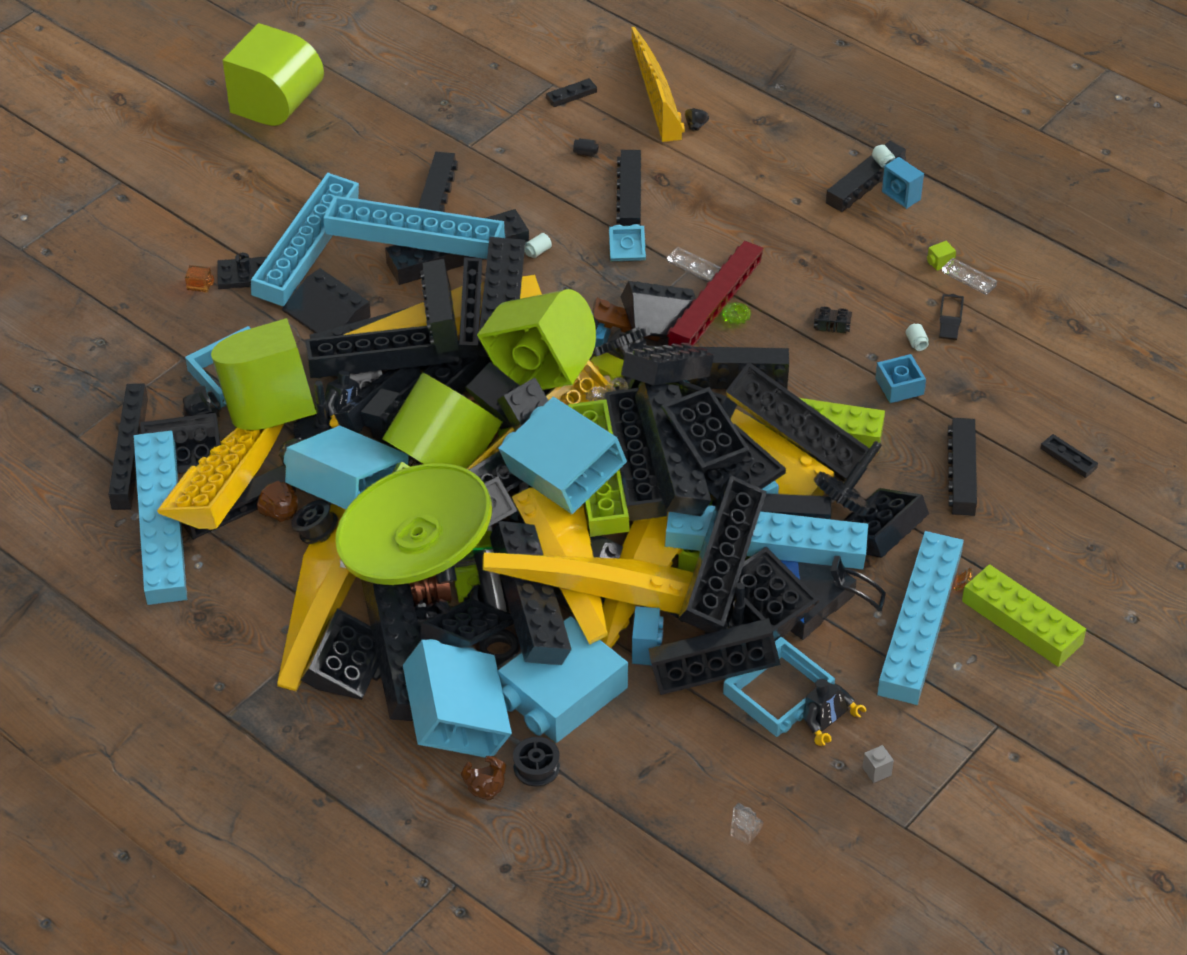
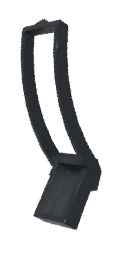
[939,294,964,340]
[830,556,886,611]

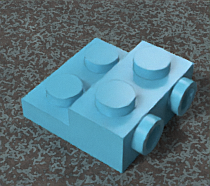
[609,224,646,261]

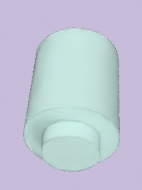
[525,233,552,258]

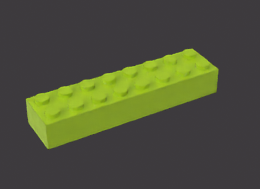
[568,399,630,537]

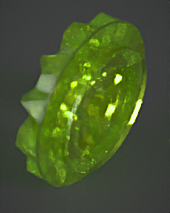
[722,302,751,325]

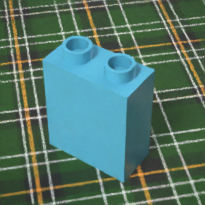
[498,396,627,514]
[284,426,409,509]
[498,616,628,743]
[403,639,512,757]

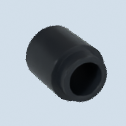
[573,138,599,157]

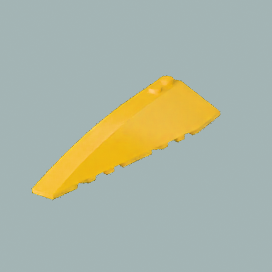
[631,27,685,142]
[731,409,834,496]
[512,487,608,645]
[600,512,683,648]

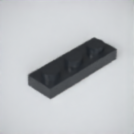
[546,78,597,107]
[1040,434,1098,478]

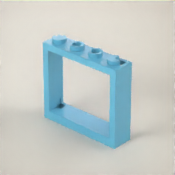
[185,326,250,408]
[723,637,835,737]

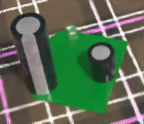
[436,547,510,613]

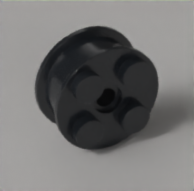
[291,500,338,544]
[513,737,560,787]

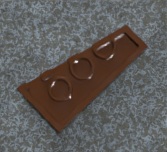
[592,298,660,342]

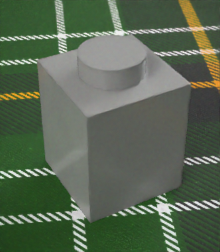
[862,745,894,783]

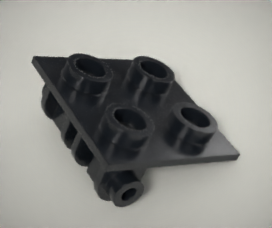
[814,306,852,333]

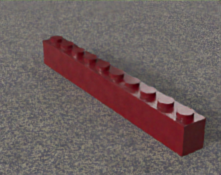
[667,241,764,347]

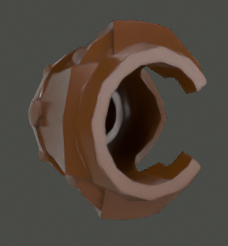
[257,480,298,522]
[461,756,506,800]

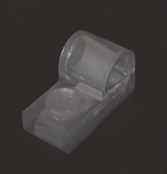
[586,377,628,401]
[730,802,763,845]

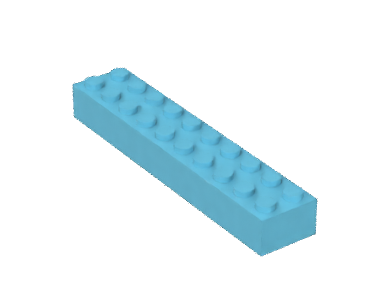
[251,173,359,306]
[324,196,505,259]
[134,431,187,605]
[665,506,868,569]
[877,531,964,705]

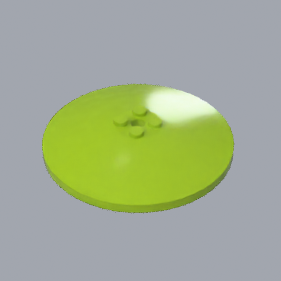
[336,463,492,585]

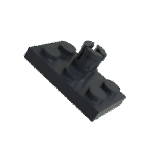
[217,252,267,289]

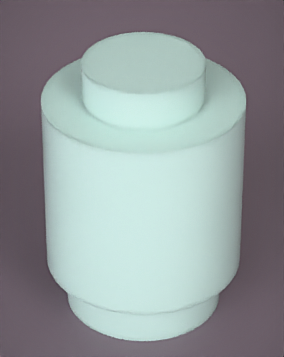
[872,145,895,168]
[905,324,929,351]

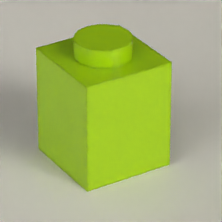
[927,240,956,271]

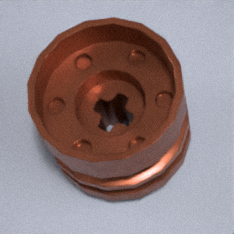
[409,575,452,605]

